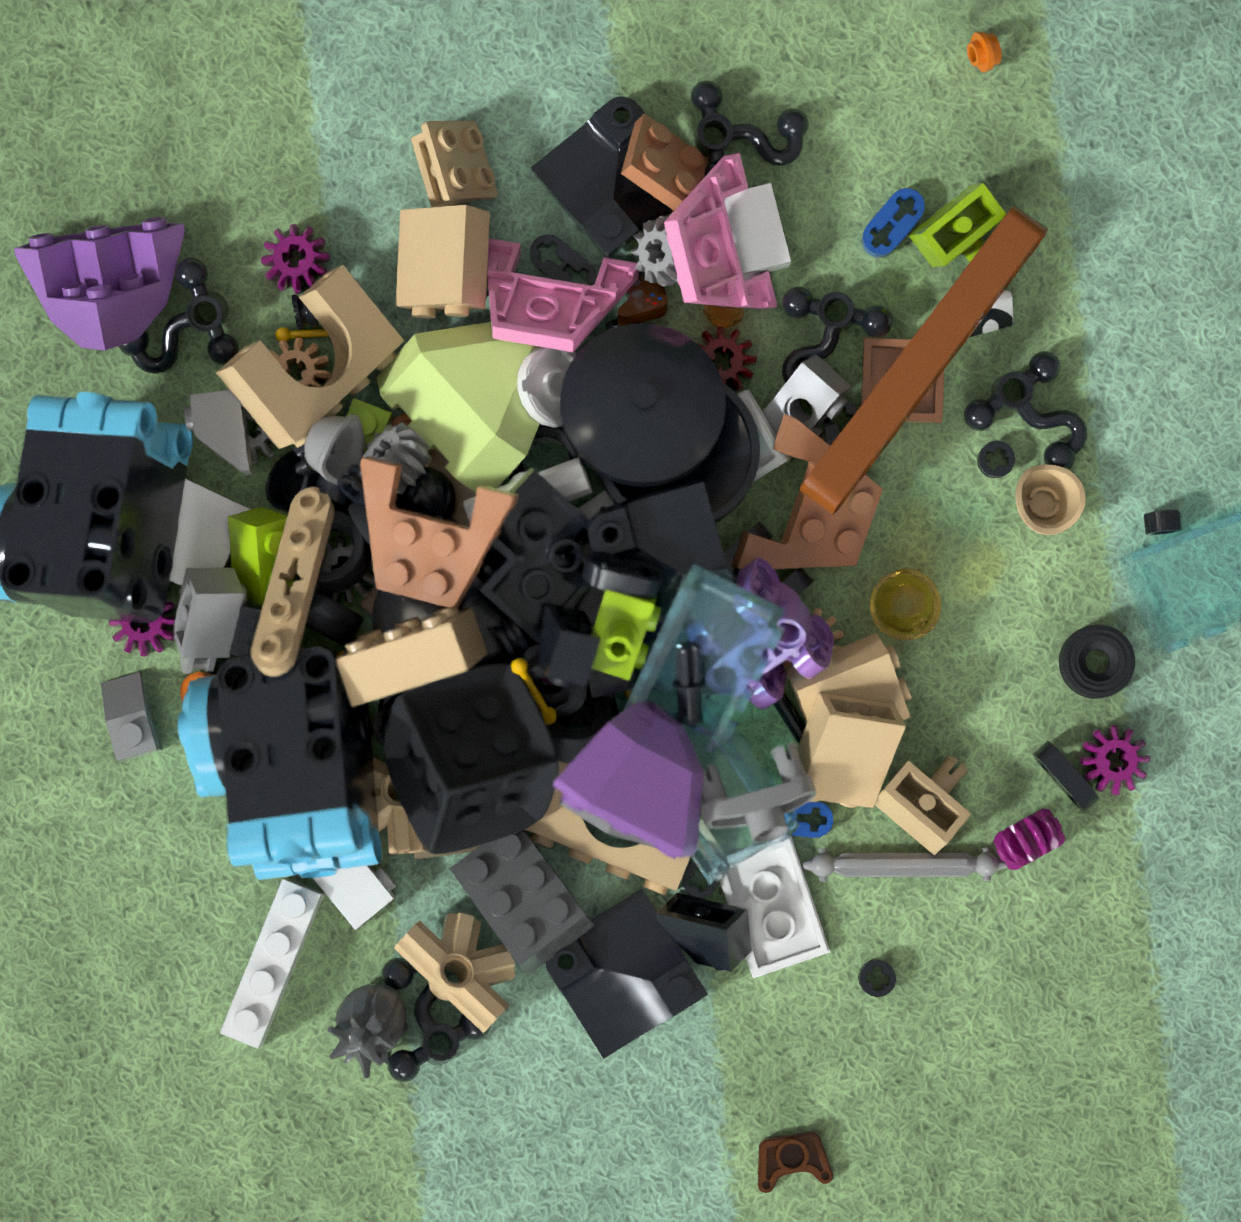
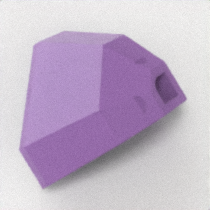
[14,217,185,351]
[553,701,703,859]

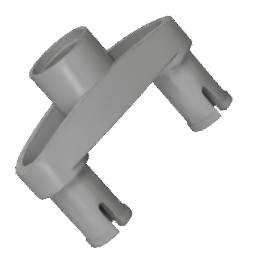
[701,743,817,843]

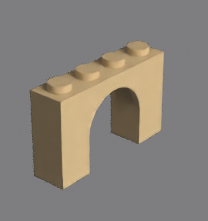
[216,265,404,449]
[525,761,705,895]

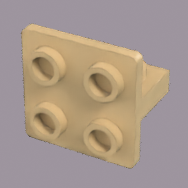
[411,121,498,207]

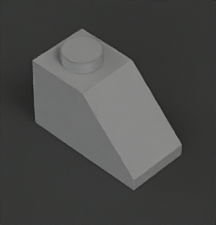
[184,390,254,476]
[101,672,163,762]

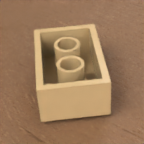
[335,606,488,707]

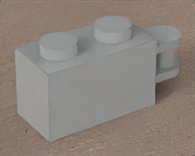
[173,568,247,674]

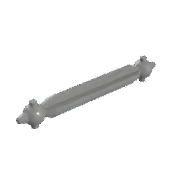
[803,848,1007,882]

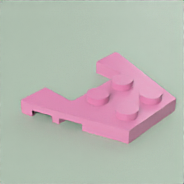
[664,153,777,309]
[487,238,639,352]

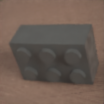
[450,830,595,975]

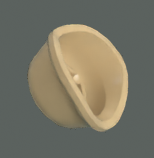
[1015,464,1086,535]

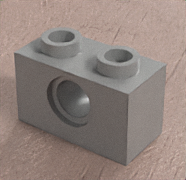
[763,354,852,437]

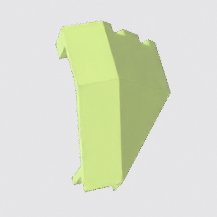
[376,322,541,493]

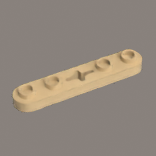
[251,487,335,676]

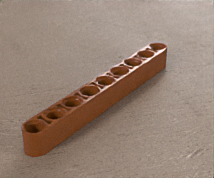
[799,206,1048,515]

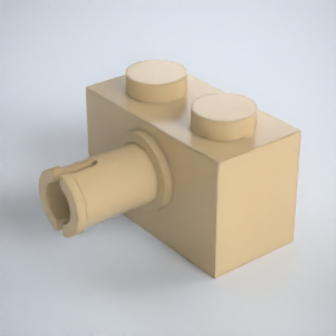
[875,756,971,855]

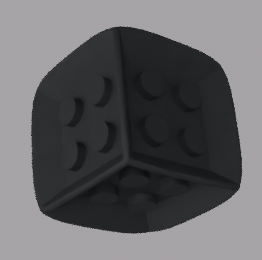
[384,663,559,854]

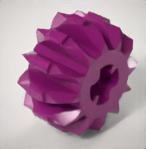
[261,224,331,294]
[108,601,176,657]
[1079,725,1150,795]
[993,809,1066,870]

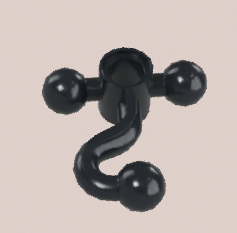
[691,80,809,177]
[118,257,239,374]
[782,286,893,405]
[964,351,1087,470]
[382,958,491,1082]

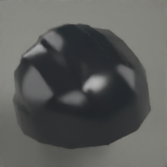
[265,444,320,512]
[395,466,459,524]

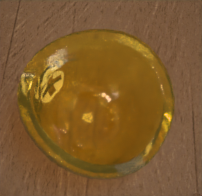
[870,569,942,640]

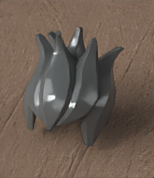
[327,984,407,1078]

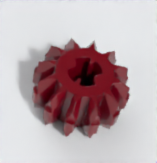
[697,326,757,392]

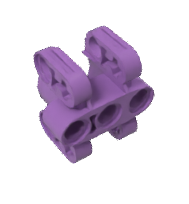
[688,558,834,710]

